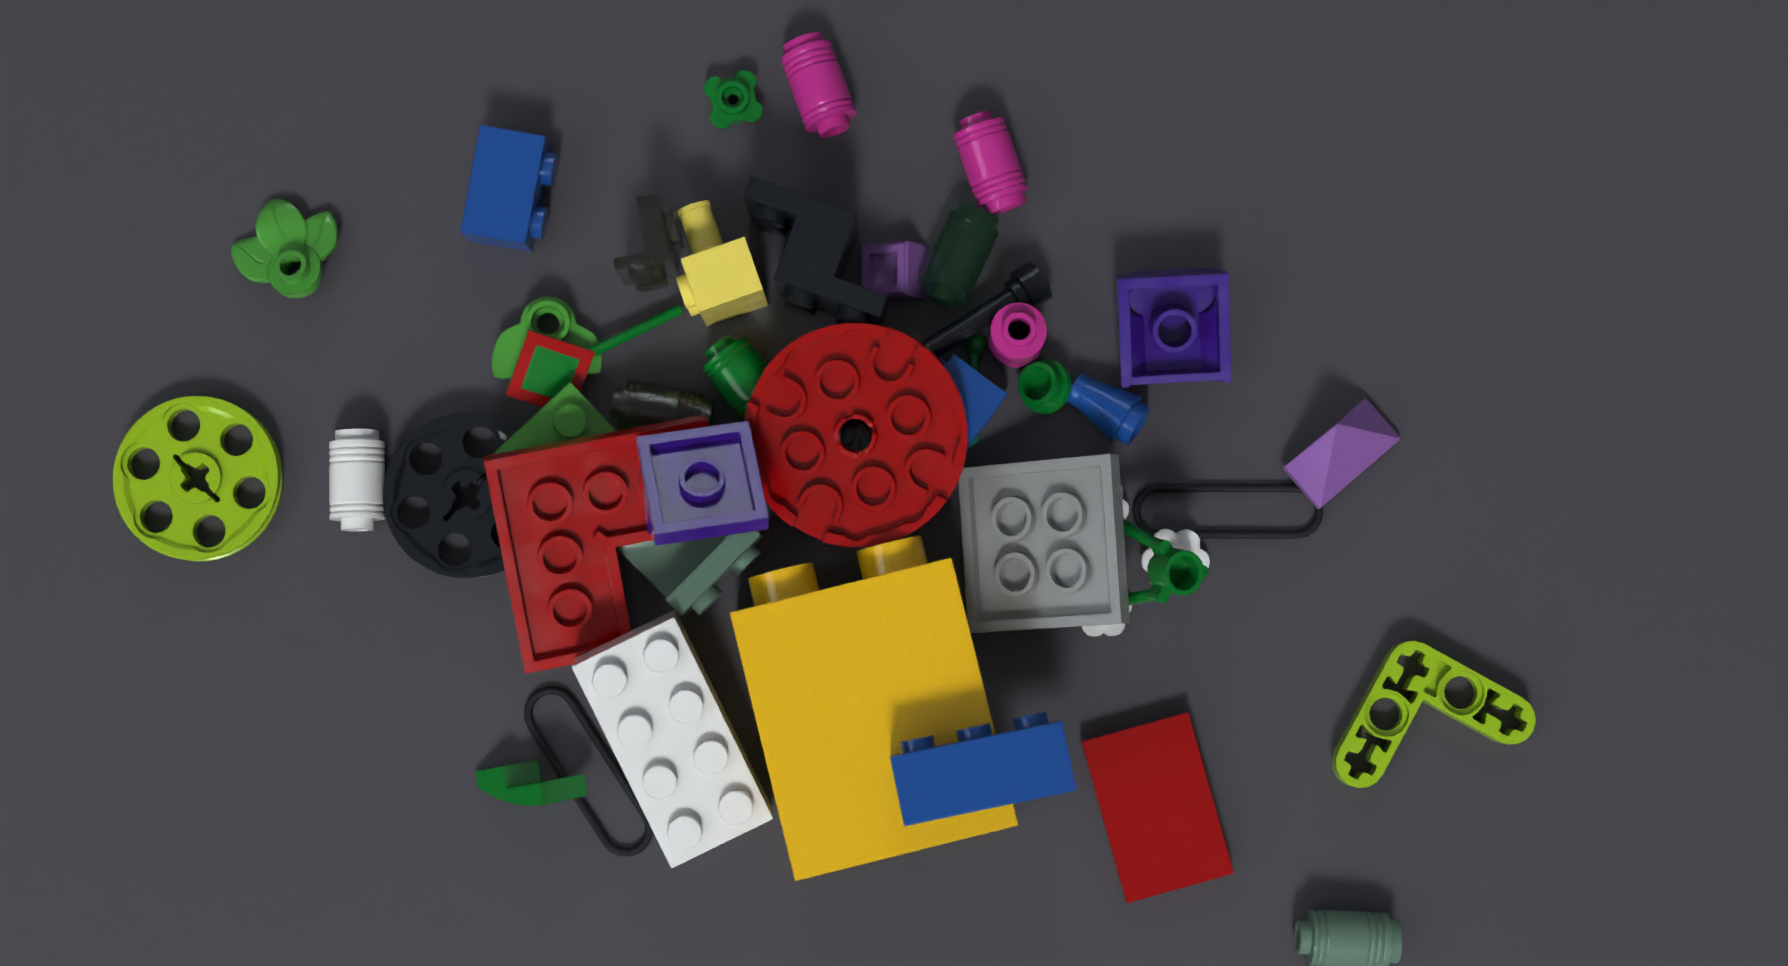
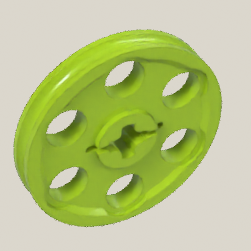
[113,396,284,562]

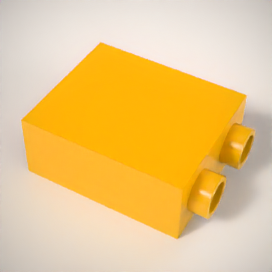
[730,536,1018,881]

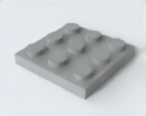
[958,454,1130,633]

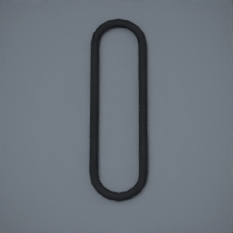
[1132,484,1324,539]
[524,686,653,856]

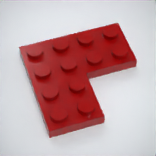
[483,415,708,674]

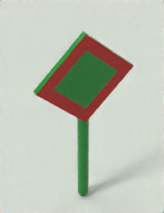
[505,305,683,407]

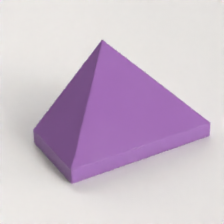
[1282,397,1401,509]

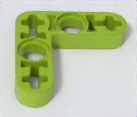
[1331,641,1536,788]

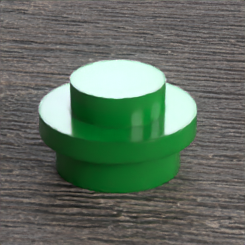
[1018,359,1072,414]

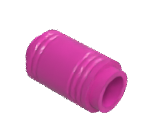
[781,32,857,138]
[952,111,1029,217]
[988,303,1047,368]

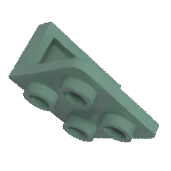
[616,531,764,617]

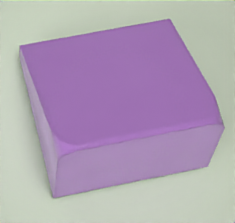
[861,241,928,300]

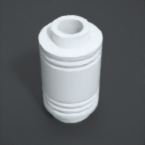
[329,429,386,532]

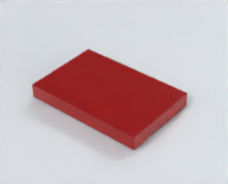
[1080,712,1234,903]

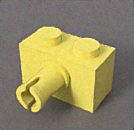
[676,200,768,327]

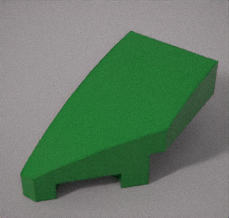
[475,759,588,806]

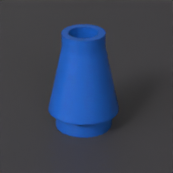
[1067,373,1151,446]

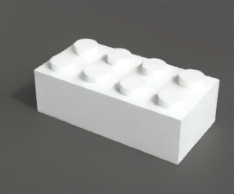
[572,610,773,869]

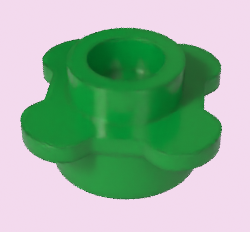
[704,70,763,129]

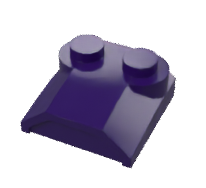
[1115,268,1232,388]

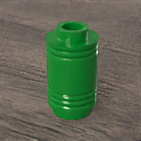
[702,334,767,422]

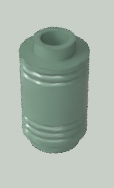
[1294,909,1402,966]

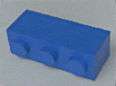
[890,712,1077,826]

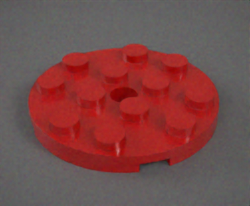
[744,322,969,547]

